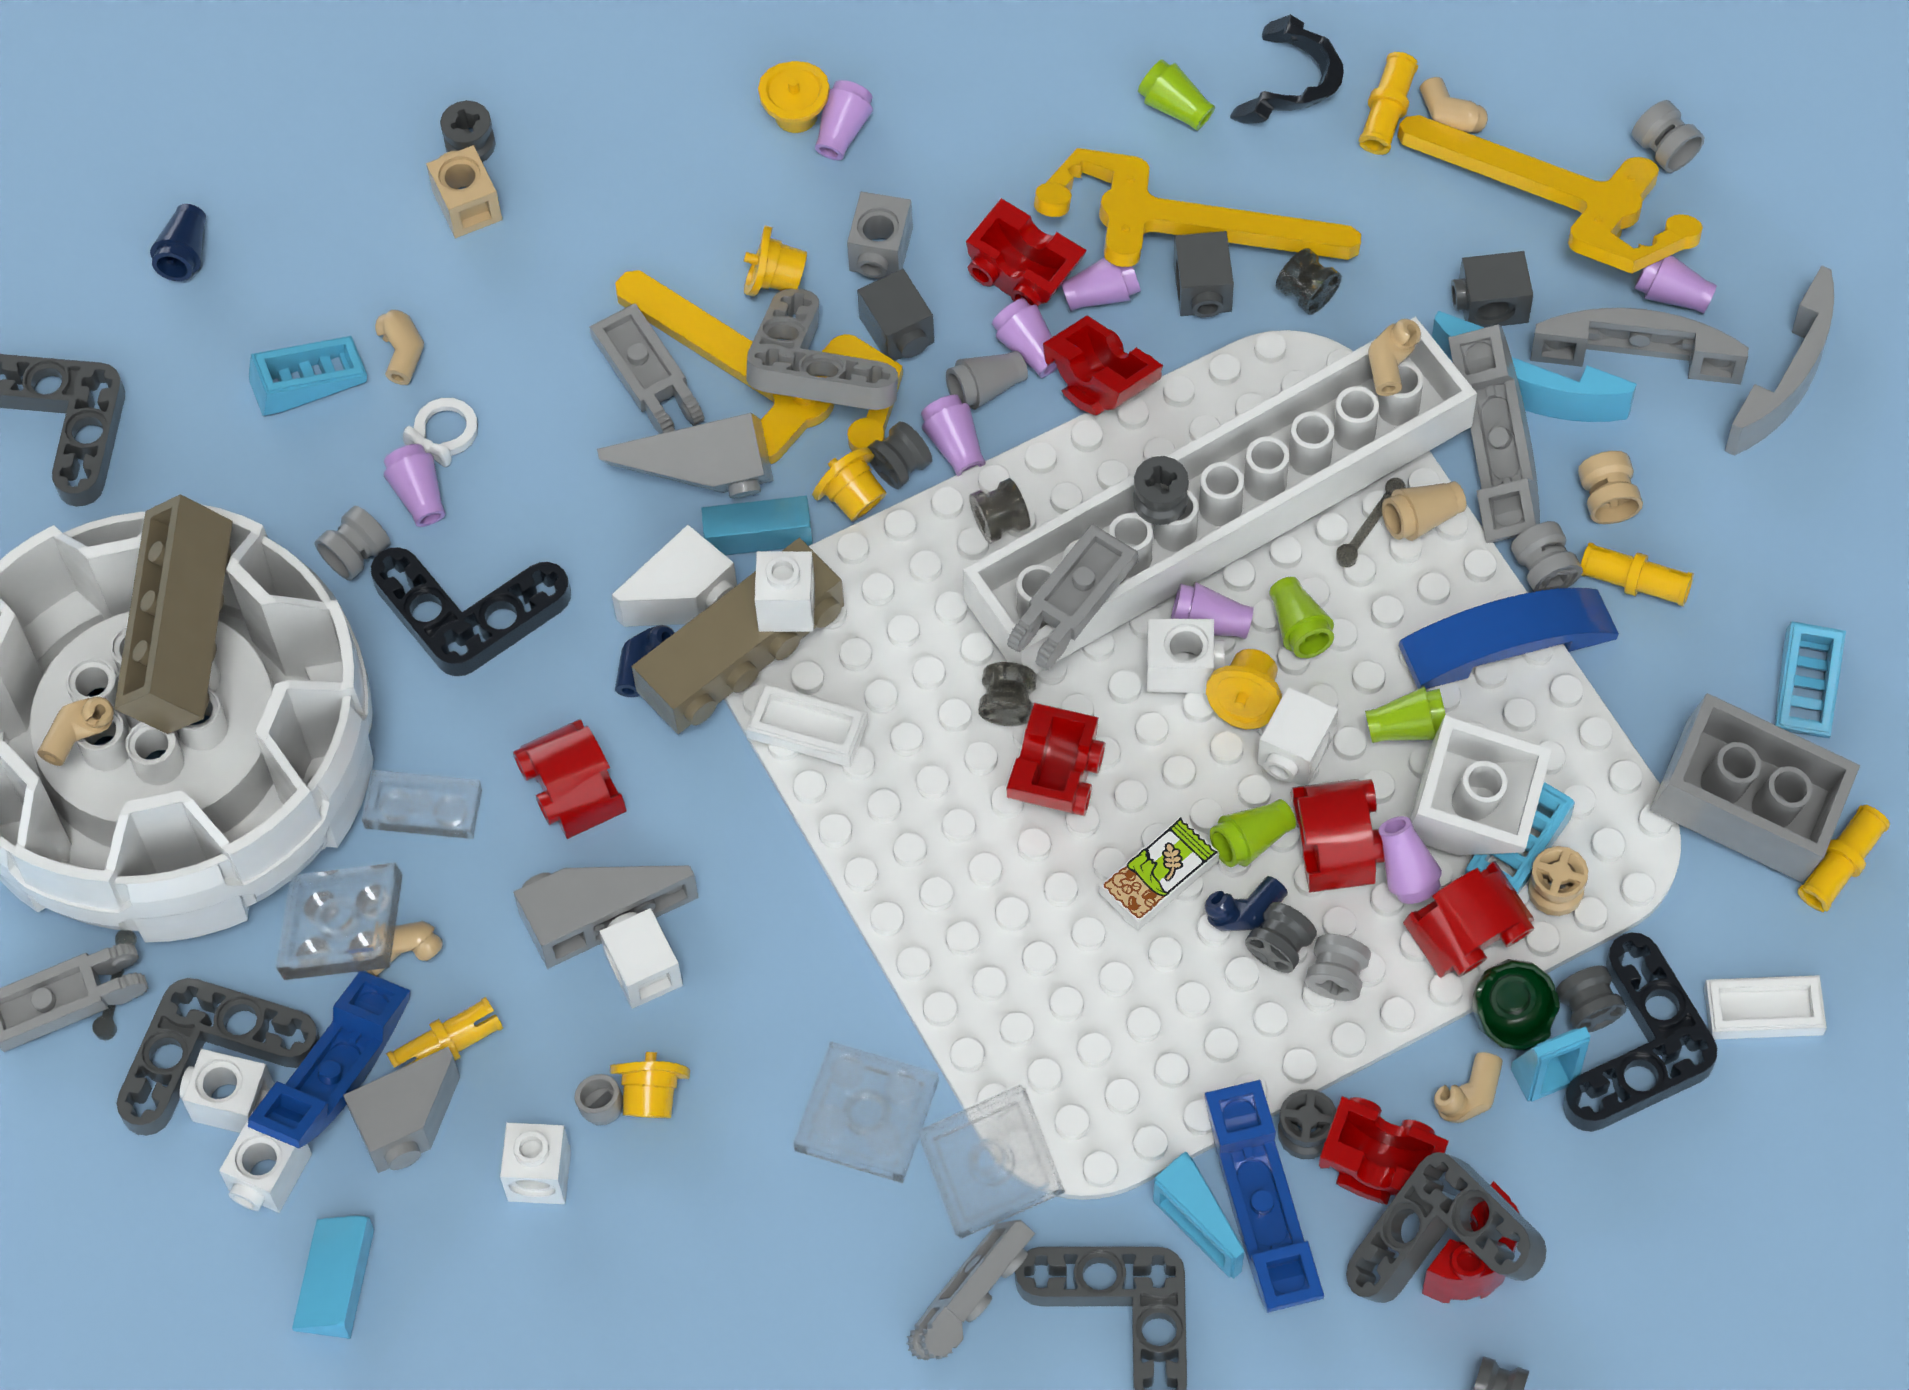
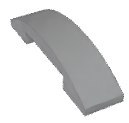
[1725,266,1834,456]
[1530,308,1749,385]
[1448,324,1540,543]

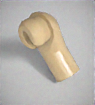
[1419,77,1488,133]
[375,310,424,385]
[1368,319,1421,396]
[37,696,114,766]
[1434,1052,1503,1123]

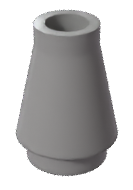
[946,351,1028,409]

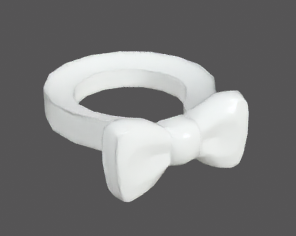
[403,398,478,467]

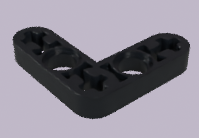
[371,547,571,676]
[1563,932,1718,1132]

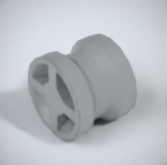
[1305,934,1371,1001]

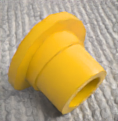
[758,61,830,133]
[743,225,807,297]
[812,448,887,522]
[1206,649,1282,730]
[610,1052,690,1118]

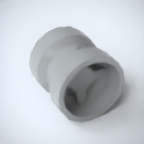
[1632,100,1705,173]
[315,506,391,581]
[1511,521,1583,592]

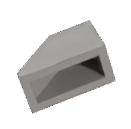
[343,1047,460,1173]

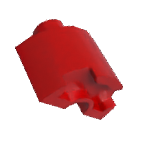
[966,198,1087,307]
[1043,315,1163,415]
[1006,703,1106,816]
[513,719,627,839]
[1290,779,1385,893]
[1403,861,1535,978]
[1319,1096,1449,1205]
[1422,1181,1519,1303]

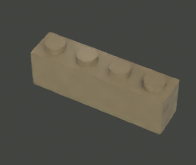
[114,494,233,734]
[632,537,844,734]

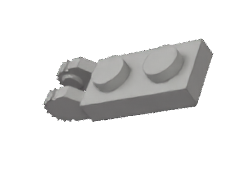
[589,303,704,434]
[1007,524,1138,670]
[0,942,148,1052]
[906,1220,1035,1360]

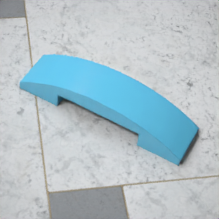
[1432,311,1637,422]

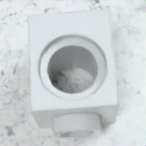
[755,551,815,632]
[1147,618,1225,693]
[1257,687,1338,785]
[599,908,683,1009]
[180,1049,274,1133]
[219,1111,312,1213]
[500,1122,571,1204]

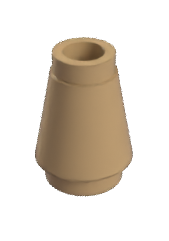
[1382,481,1466,541]

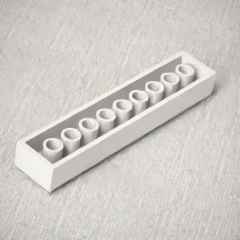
[963,316,1477,681]

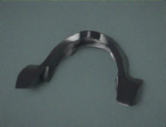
[1230,14,1344,123]

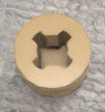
[1528,846,1588,916]

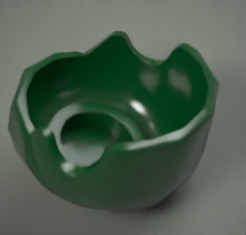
[1472,959,1560,1051]

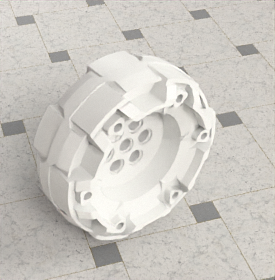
[0,504,374,943]

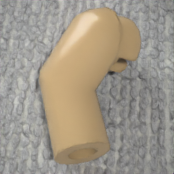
[356,921,443,976]

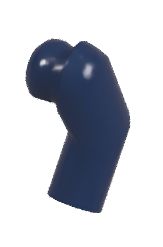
[615,625,675,698]
[1204,876,1288,931]

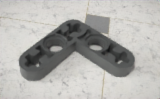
[0,354,125,507]
[116,978,320,1136]
[1346,1153,1547,1303]
[1015,1247,1187,1390]

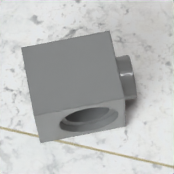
[847,192,913,279]

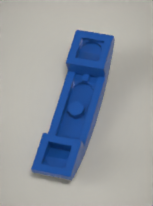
[1398,588,1619,689]
[248,970,410,1148]
[1204,1080,1324,1313]

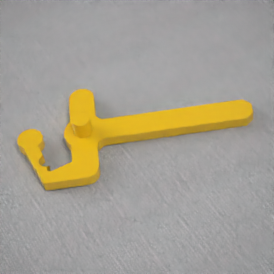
[1397,115,1703,274]
[1034,148,1361,267]
[615,270,903,464]

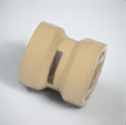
[1578,451,1643,524]

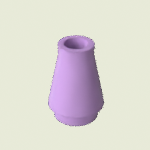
[815,80,873,160]
[1634,255,1717,314]
[1061,257,1141,311]
[992,298,1058,378]
[921,395,986,476]
[384,444,446,527]
[1171,582,1254,639]
[1379,816,1442,904]

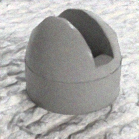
[574,1074,623,1125]

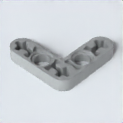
[746,289,898,410]

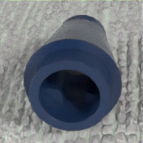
[150,204,206,281]

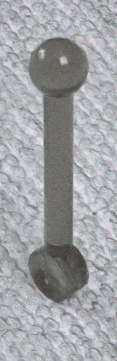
[1336,477,1406,568]
[92,930,137,1040]

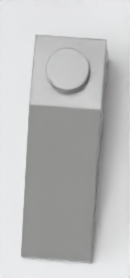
[597,413,774,498]
[513,865,699,969]

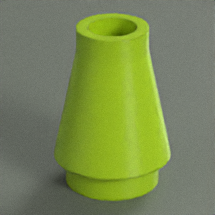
[1138,59,1215,131]
[1269,577,1334,658]
[1365,686,1446,743]
[1210,799,1296,867]

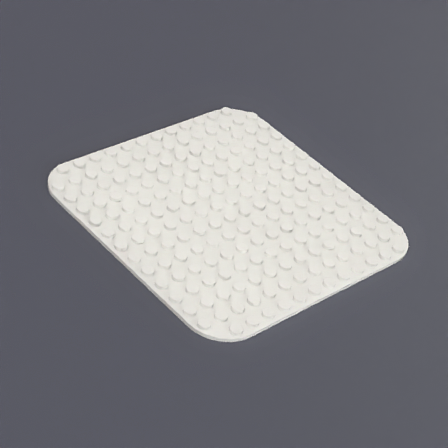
[724,330,1681,1200]

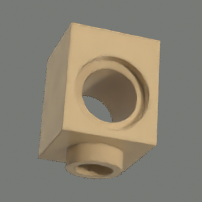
[426,145,502,238]

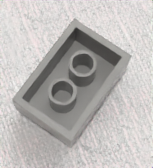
[1650,693,1860,882]

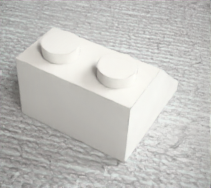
[1410,715,1553,856]

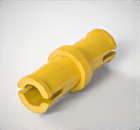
[1358,52,1418,155]
[1581,542,1694,607]
[1797,805,1890,912]
[386,997,503,1069]

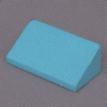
[701,495,813,555]
[292,1215,374,1339]

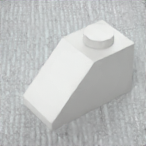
[612,525,737,627]

